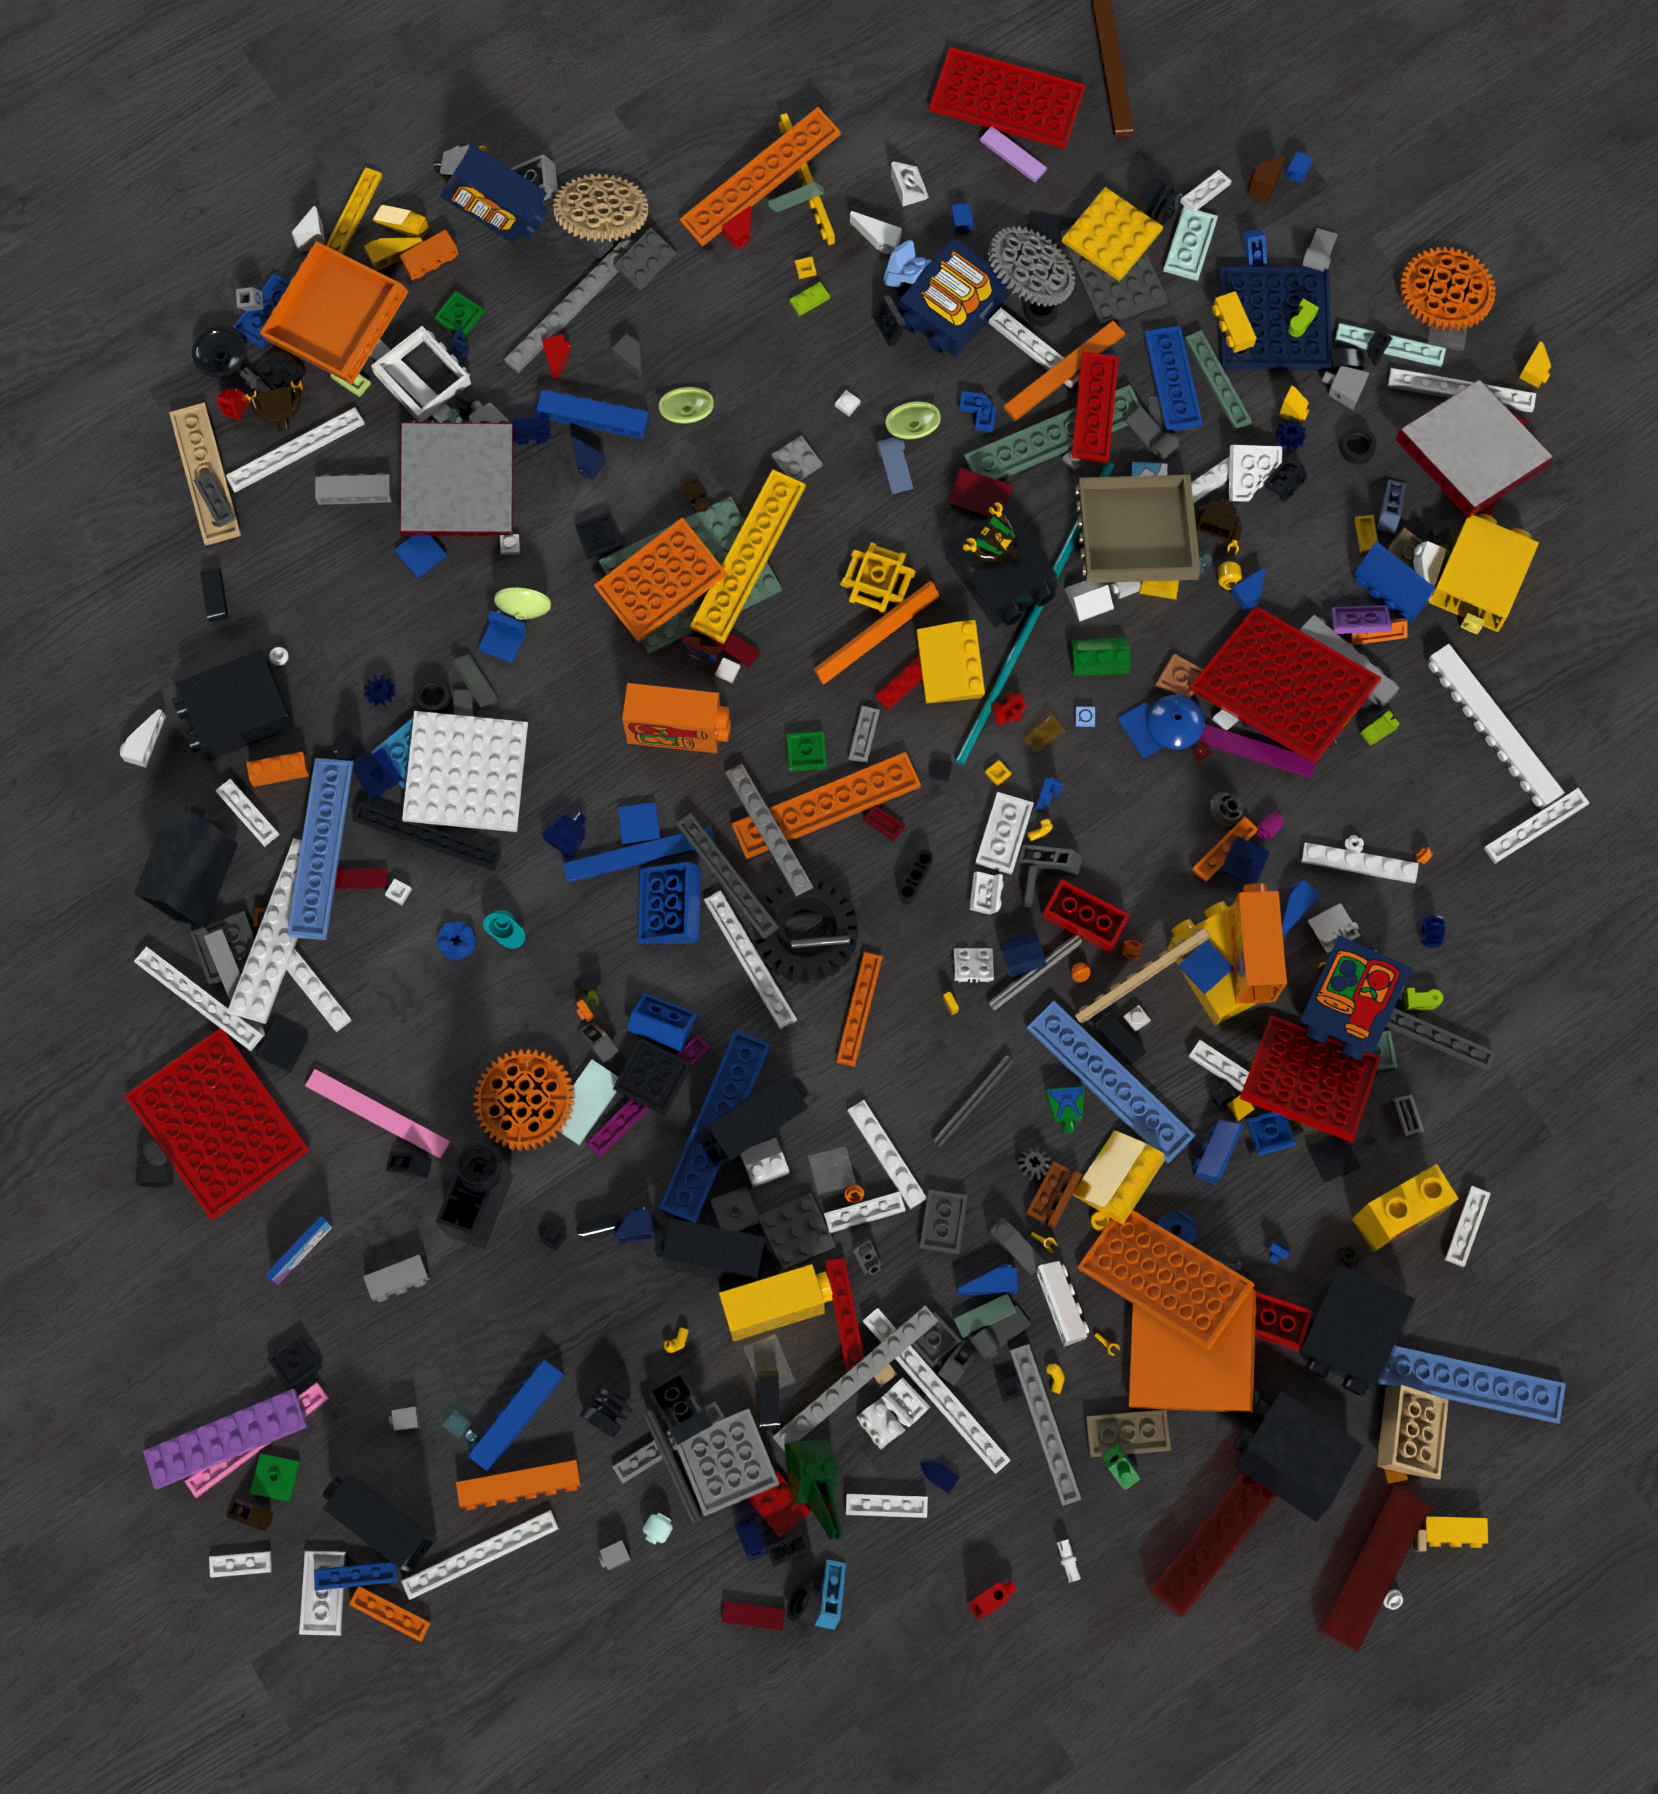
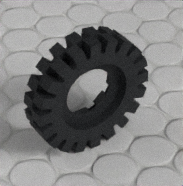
[753,877,858,983]

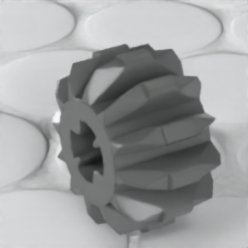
[1018,1147,1051,1180]

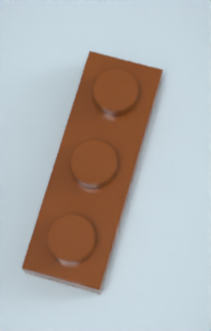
[1026,1161,1071,1223]
[1046,1171,1082,1229]

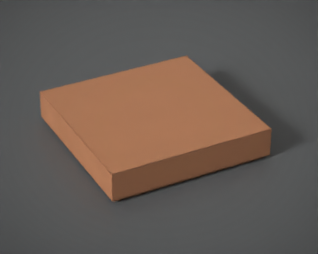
[1155,654,1203,699]

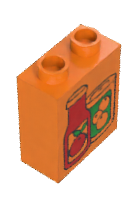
[622,683,731,753]
[1228,883,1287,1004]

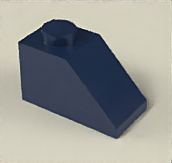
[572,437,606,479]

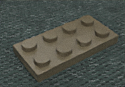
[1086,1410,1171,1458]

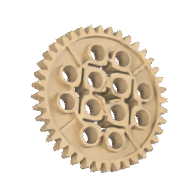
[553,174,648,242]

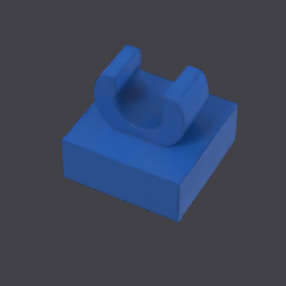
[1269,1240,1291,1265]

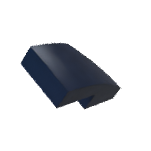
[447,327,469,368]

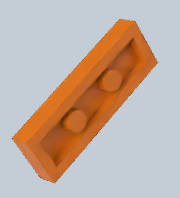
[1350,618,1407,645]

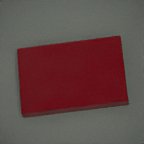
[949,468,1014,517]

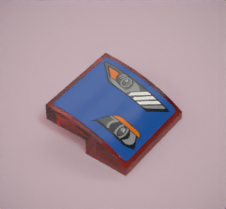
[681,635,720,667]

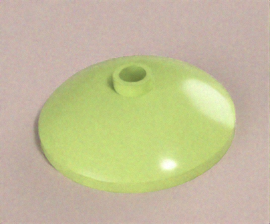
[659,387,714,424]
[886,402,941,439]
[494,588,551,620]

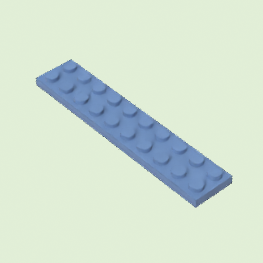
[287,758,354,940]
[1027,1001,1196,1164]
[1380,1346,1566,1424]

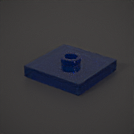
[352,748,403,801]
[1220,836,1270,884]

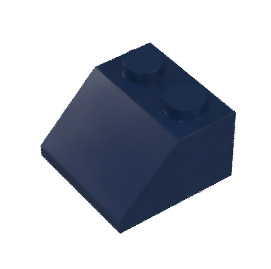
[999,932,1047,977]
[614,1207,656,1245]

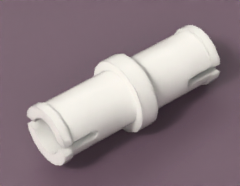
[1056,1539,1081,1583]

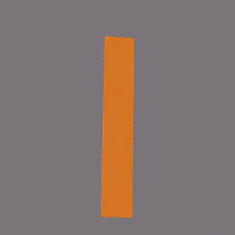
[836,952,883,1067]

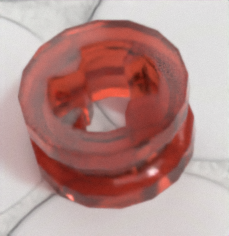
[1193,744,1212,761]

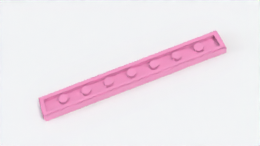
[305,1069,450,1159]
[184,1382,329,1498]

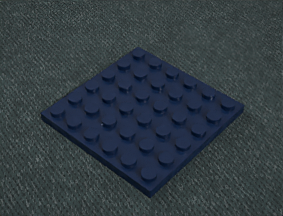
[1220,266,1332,370]

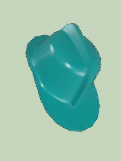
[483,910,525,949]

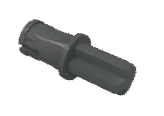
[241,367,271,393]

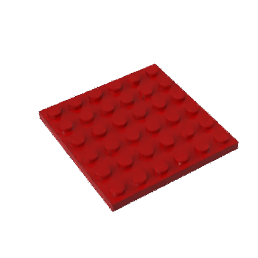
[1239,1015,1381,1142]

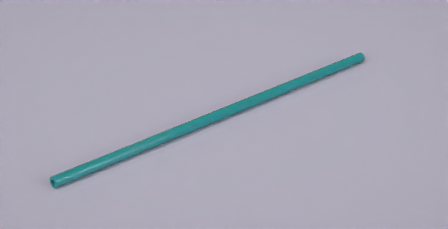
[956,461,1115,765]

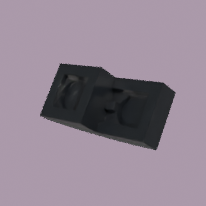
[1329,349,1366,370]

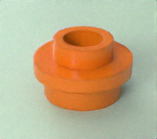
[1415,846,1433,864]
[845,1185,864,1204]

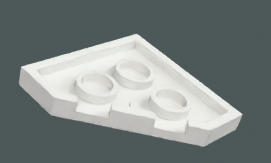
[1229,445,1282,502]

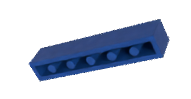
[536,390,650,440]
[468,1360,565,1473]

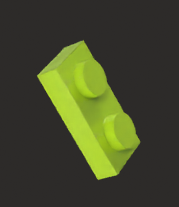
[790,282,830,316]

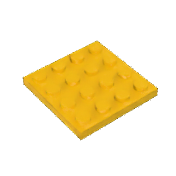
[1062,187,1163,282]

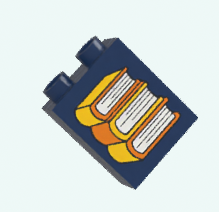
[440,144,549,244]
[899,238,1010,358]

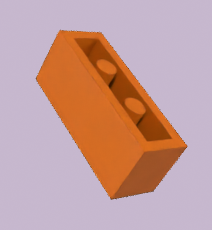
[399,229,459,281]
[246,752,310,787]

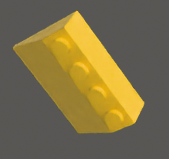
[916,620,985,704]
[1072,1130,1165,1225]

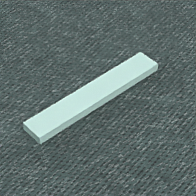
[1334,323,1446,367]

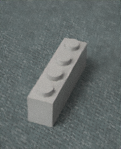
[315,473,392,505]

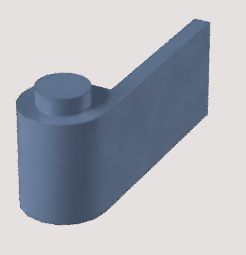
[876,437,914,495]

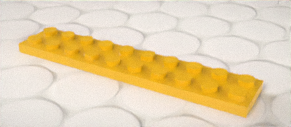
[690,469,806,644]

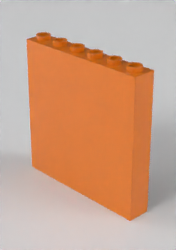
[1129,1288,1256,1413]

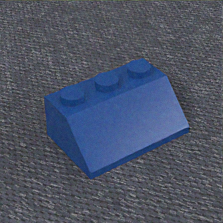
[627,993,698,1051]
[1193,1120,1244,1185]

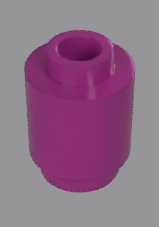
[1257,812,1284,840]

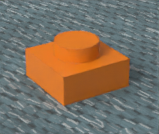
[576,999,594,1023]

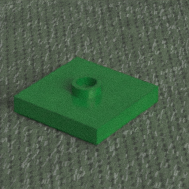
[434,291,485,337]
[786,731,827,772]
[250,1453,300,1502]

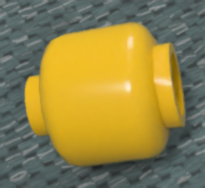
[1217,561,1242,590]

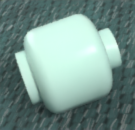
[643,1513,673,1545]

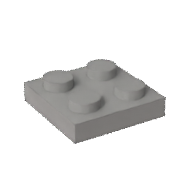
[771,436,822,481]

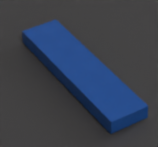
[314,1562,397,1591]

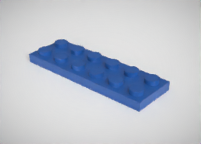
[1144,326,1203,432]

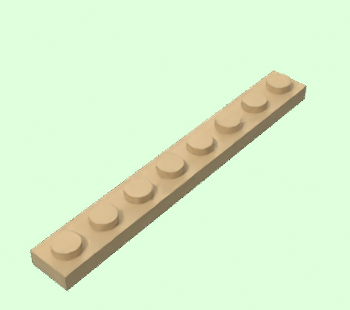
[1075,928,1212,1023]

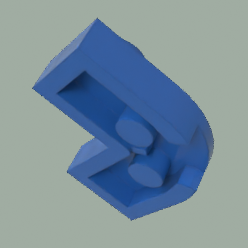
[959,391,996,432]

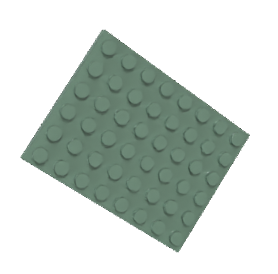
[599,497,782,656]

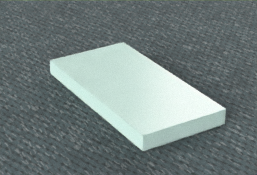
[1163,206,1218,281]
[550,1060,619,1146]

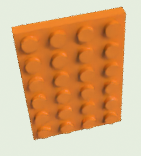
[594,517,728,643]

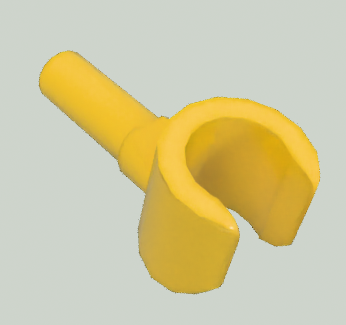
[1030,1232,1058,1253]
[1095,1332,1120,1356]

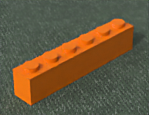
[456,1460,582,1511]

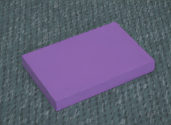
[1331,605,1392,634]

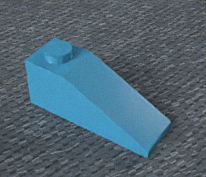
[815,1560,846,1630]

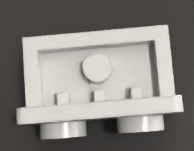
[969,871,1003,915]
[881,1378,930,1427]
[857,1398,905,1449]

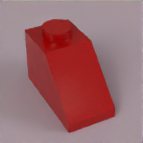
[722,206,752,250]
[541,334,571,380]
[216,389,248,421]

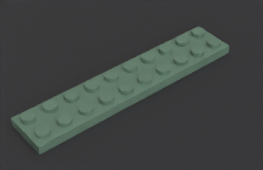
[964,385,1141,480]

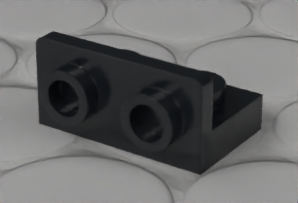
[1264,458,1307,502]

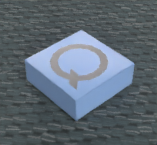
[1076,707,1095,727]

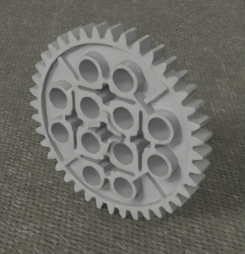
[988,226,1075,306]

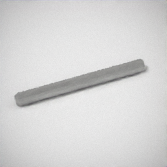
[988,934,1082,1010]

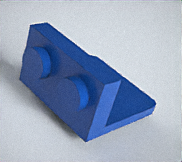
[479,610,527,663]

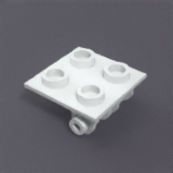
[1308,903,1360,953]
[954,948,994,983]

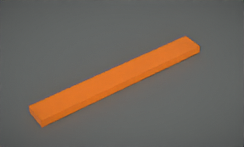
[1003,321,1125,421]
[814,581,940,685]

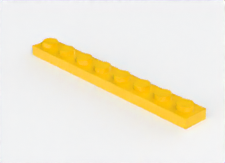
[778,113,835,245]

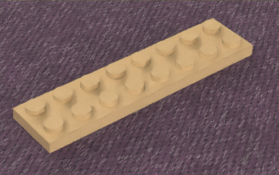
[169,402,241,546]

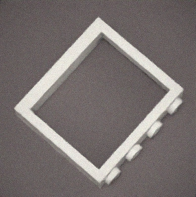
[371,326,471,423]

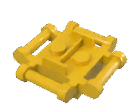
[840,542,915,614]

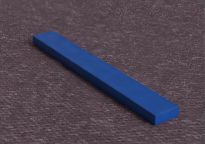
[563,826,715,883]

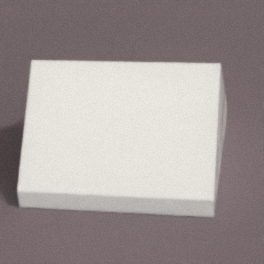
[891,162,929,206]
[292,206,326,252]
[1065,581,1114,622]

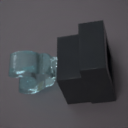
[447,390,473,423]

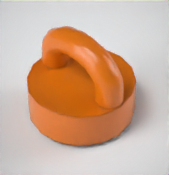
[1122,940,1142,960]
[1071,963,1090,983]

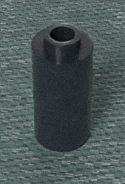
[576,1212,621,1241]

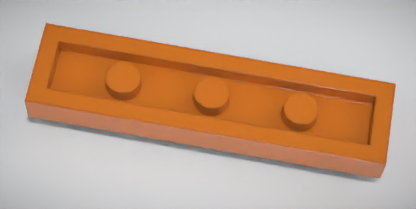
[1192,817,1259,883]
[349,1586,431,1642]

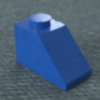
[1242,229,1267,267]
[1230,568,1265,611]

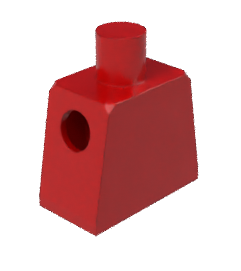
[967,1580,1017,1621]

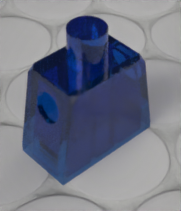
[542,812,587,861]
[735,1518,768,1562]

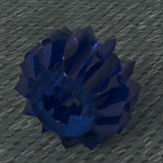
[1275,419,1307,451]
[363,675,396,707]
[1420,915,1446,948]

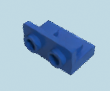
[1035,777,1064,811]

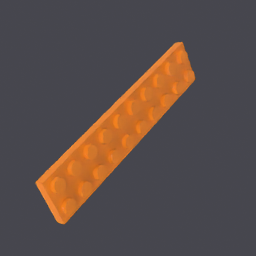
[679,107,841,247]
[731,752,921,859]

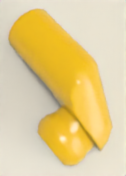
[1027,819,1053,842]
[664,1328,689,1353]
[1046,1364,1065,1394]

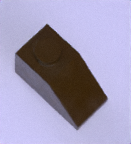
[226,1498,274,1532]

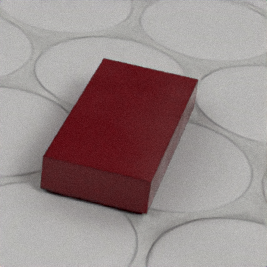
[864,805,906,842]

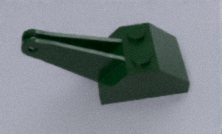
[784,1439,842,1540]

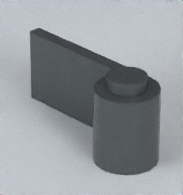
[1125,406,1179,461]
[970,1305,1031,1360]

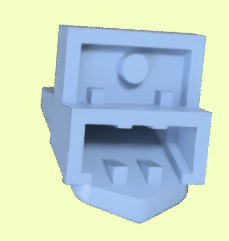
[883,240,933,288]

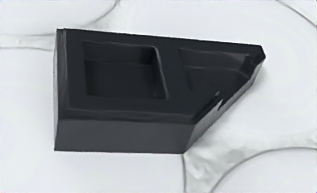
[1367,329,1393,367]

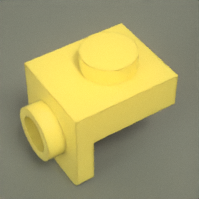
[1460,613,1485,635]

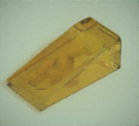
[1024,715,1065,753]

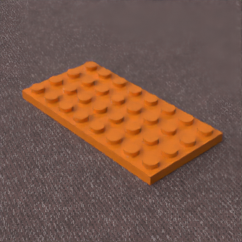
[1078,1210,1254,1350]

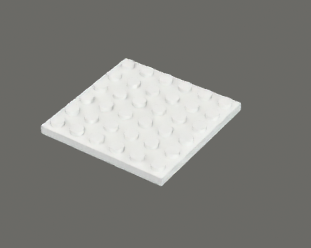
[402,711,528,832]

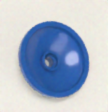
[1148,695,1205,750]

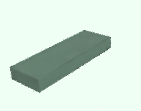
[768,182,824,212]
[954,1294,1016,1338]

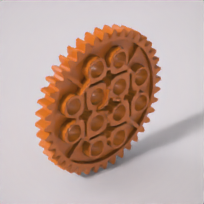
[1400,247,1496,332]
[473,1049,576,1151]

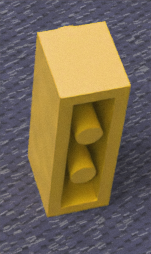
[1212,291,1256,353]
[1422,1517,1488,1548]

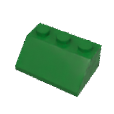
[1071,638,1131,676]

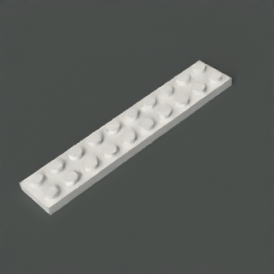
[228,839,302,1024]

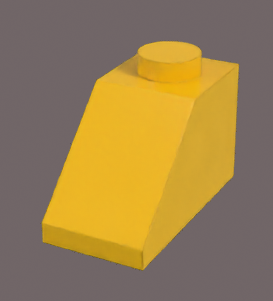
[1519,341,1551,388]
[1279,386,1310,425]
[1139,580,1179,600]

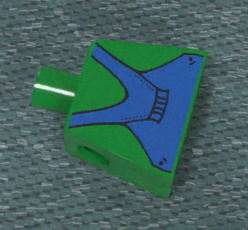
[1046,1086,1084,1133]
[1102,1442,1141,1490]

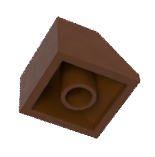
[1247,155,1286,204]

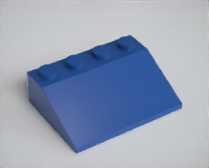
[1353,541,1435,624]
[638,862,701,944]

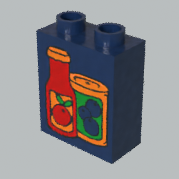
[1300,935,1413,1060]

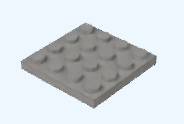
[674,1409,780,1516]

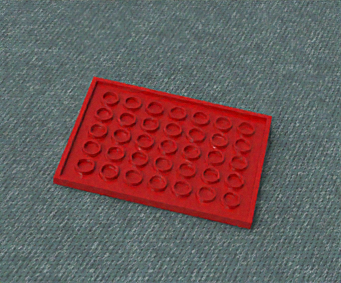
[1190,606,1381,764]
[124,1028,310,1221]

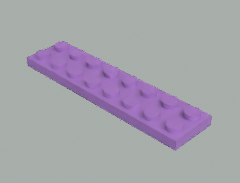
[143,1389,307,1490]

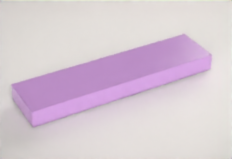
[980,127,1047,183]

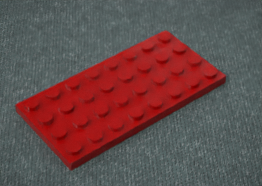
[929,47,1086,149]

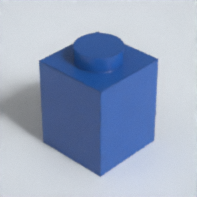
[1286,151,1314,184]
[951,203,973,234]

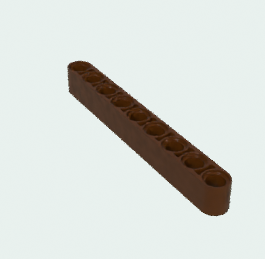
[1091,0,1133,138]

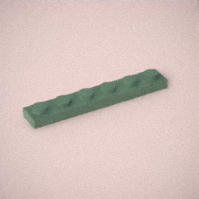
[1185,330,1252,431]

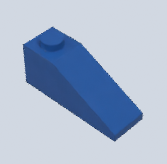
[1282,880,1321,937]
[957,1264,1018,1295]

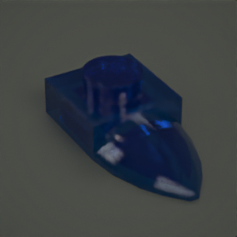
[920,1461,960,1494]

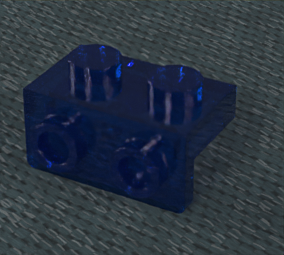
[512,416,551,445]

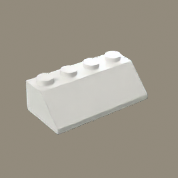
[1036,1261,1089,1347]

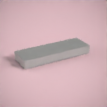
[849,706,880,764]

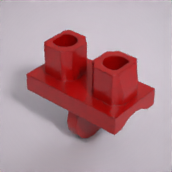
[991,691,1026,726]

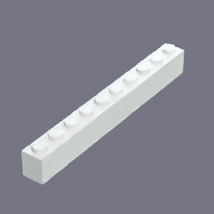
[1428,644,1565,810]

